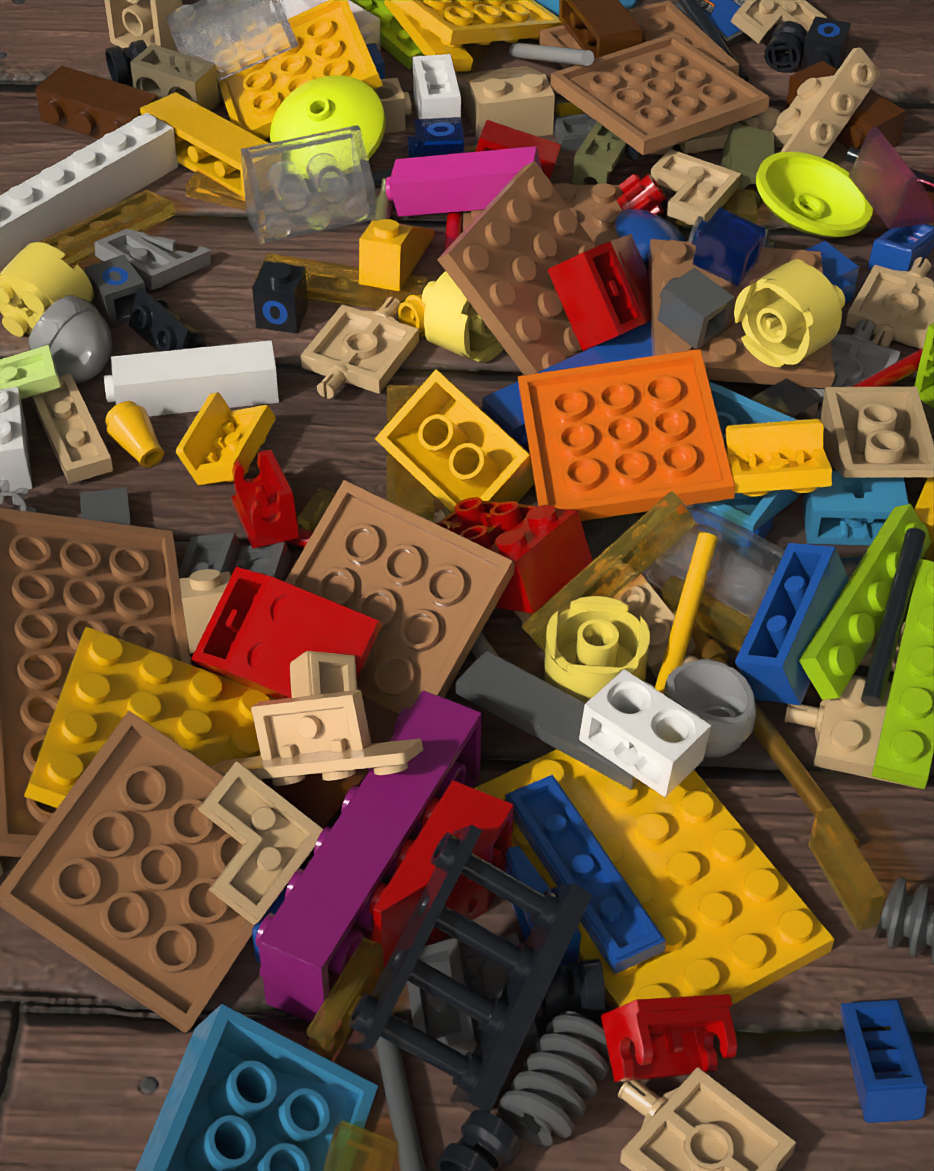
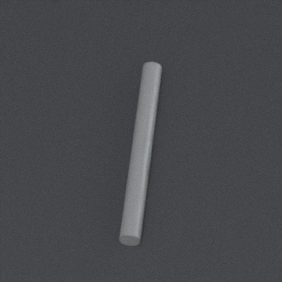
[509,43,594,66]

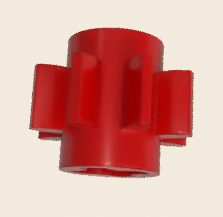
[616,173,667,216]

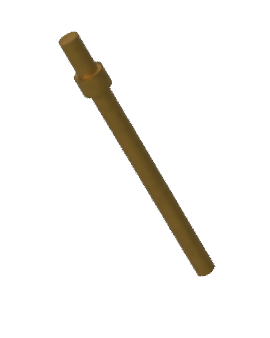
[691,621,860,854]

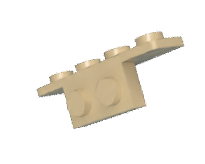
[772,47,880,158]
[211,690,423,786]

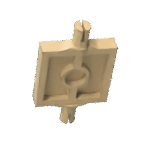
[845,257,934,349]
[301,297,419,399]
[785,675,934,788]
[618,1067,796,1171]

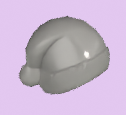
[28,295,113,384]
[664,658,756,759]

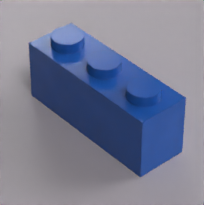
[735,543,849,706]

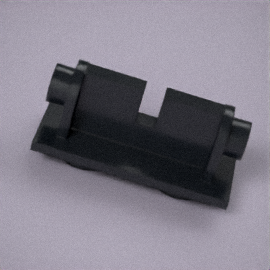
[128,288,206,352]

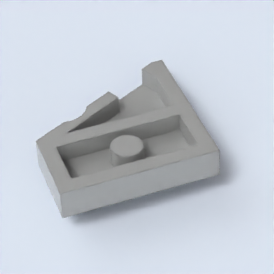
[95,229,211,291]

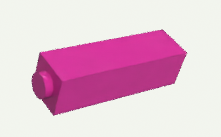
[386,146,542,217]

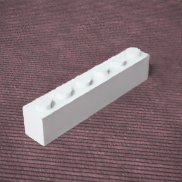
[0,113,178,272]

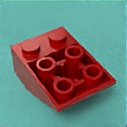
[547,234,651,351]
[435,497,593,614]
[191,567,383,699]
[369,780,514,974]

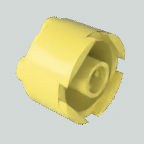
[0,242,94,337]
[734,259,845,367]
[422,271,504,363]
[544,596,650,703]

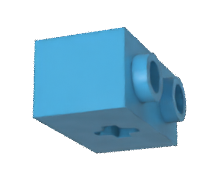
[802,471,908,545]

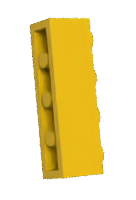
[140,92,282,202]

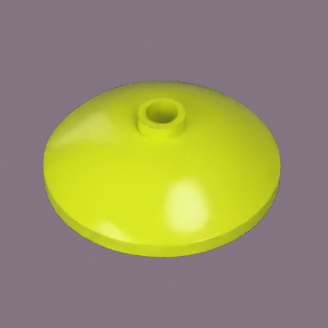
[270,75,386,181]
[756,152,873,238]

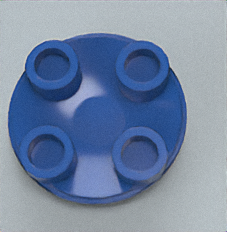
[615,209,687,263]

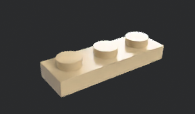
[30,373,113,484]

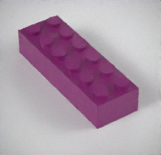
[256,690,481,1031]

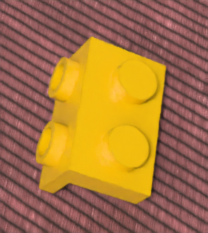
[176,392,276,485]
[726,419,832,496]

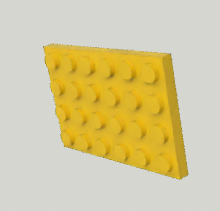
[474,749,834,1010]

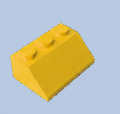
[375,370,535,512]

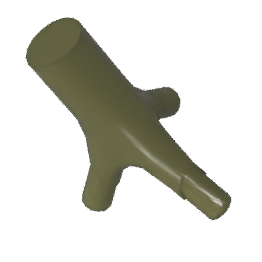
[367,178,395,221]

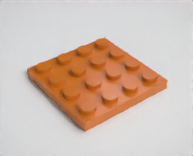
[517,349,735,521]

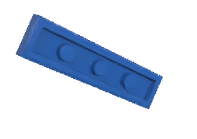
[505,774,666,975]

